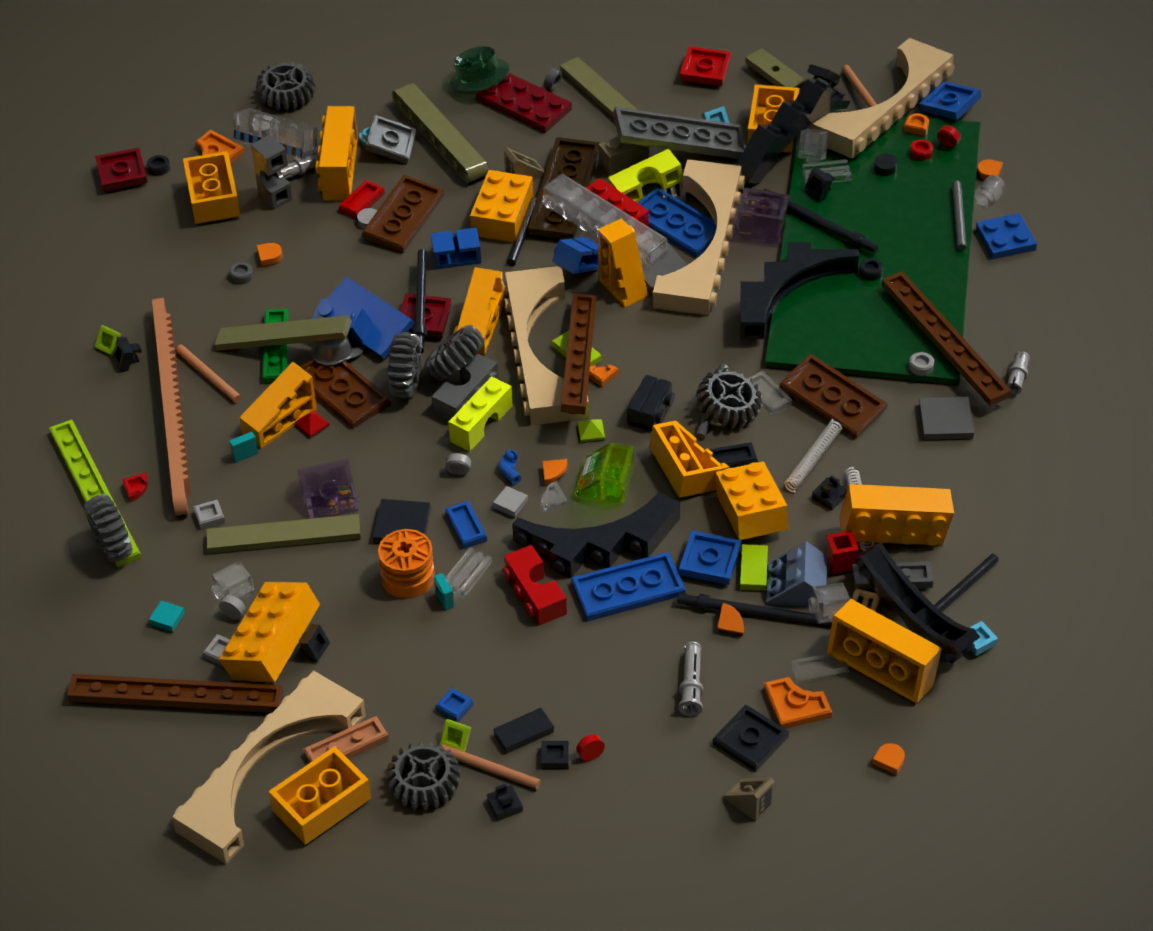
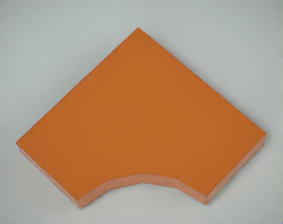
[195,130,244,164]
[764,677,832,729]

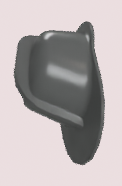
[310,334,364,366]

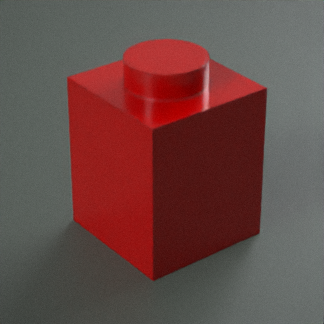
[825,530,859,574]

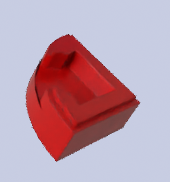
[122,472,148,502]

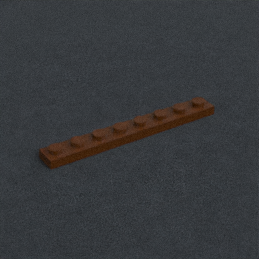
[882,271,1011,406]
[560,293,597,415]
[67,674,284,713]

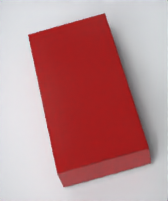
[339,180,385,219]

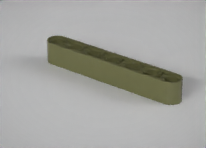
[392,83,488,183]

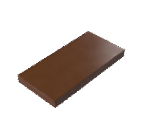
[362,175,444,253]
[779,353,887,439]
[300,359,391,429]

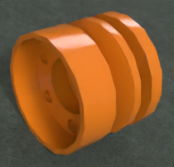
[378,529,435,599]

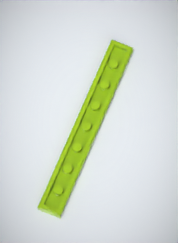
[49,420,141,567]

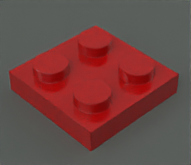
[680,46,731,86]

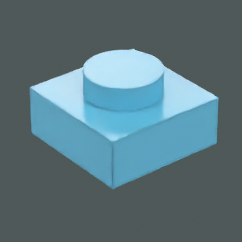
[701,106,729,123]
[969,621,998,656]

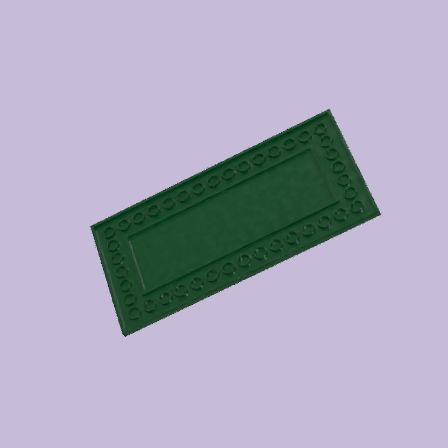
[765,110,981,385]

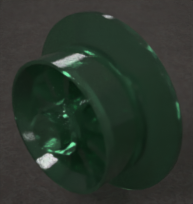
[450,46,510,93]

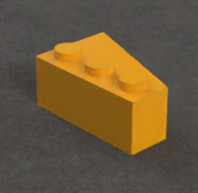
[598,218,648,307]
[454,267,504,355]
[239,362,317,449]
[649,421,729,498]

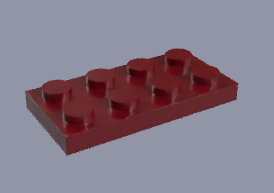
[475,70,572,133]

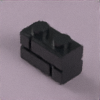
[627,375,675,431]

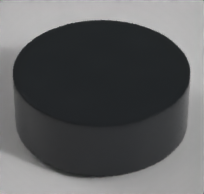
[874,154,897,175]
[147,155,170,176]
[859,258,883,281]

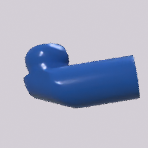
[498,449,521,485]

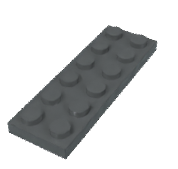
[613,107,747,159]

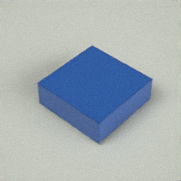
[436,688,474,722]

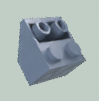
[766,541,827,607]

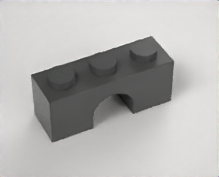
[251,135,292,210]
[432,354,499,421]

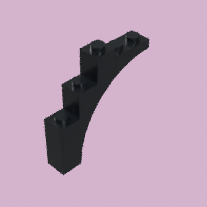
[736,78,851,183]
[740,242,859,339]
[512,492,680,577]
[854,543,980,663]

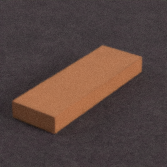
[303,716,389,763]

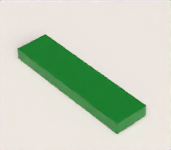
[263,309,289,384]

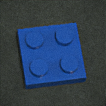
[919,81,982,120]
[976,213,1037,260]
[679,530,741,585]

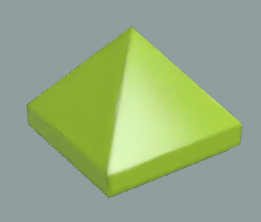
[94,325,121,356]
[578,419,605,442]
[439,719,471,752]

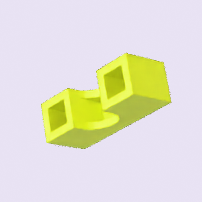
[608,149,683,203]
[448,376,513,451]

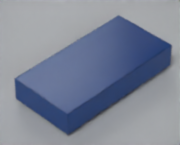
[445,501,487,549]

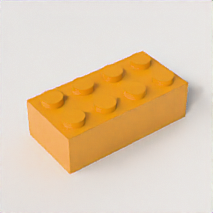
[316,106,358,201]
[839,484,954,546]
[219,582,320,683]
[827,599,942,703]

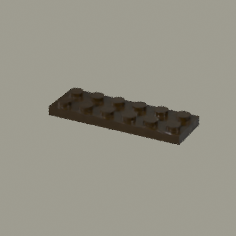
[528,137,600,239]

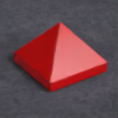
[295,410,329,438]

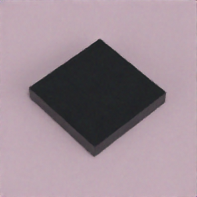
[373,499,432,543]
[713,704,789,771]

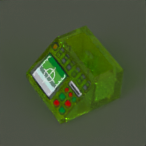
[575,443,635,503]

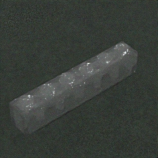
[543,174,667,270]

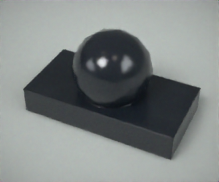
[807,64,840,89]

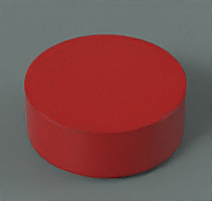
[937,125,961,148]
[910,139,933,161]
[576,734,605,761]

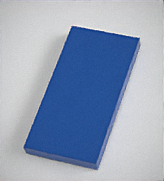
[638,187,716,258]
[327,276,415,359]
[571,552,686,622]

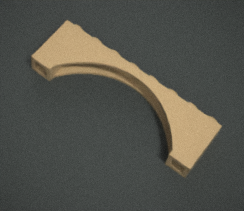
[808,38,954,159]
[653,159,745,316]
[503,266,589,425]
[172,671,366,864]

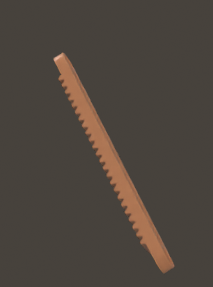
[152,297,191,516]

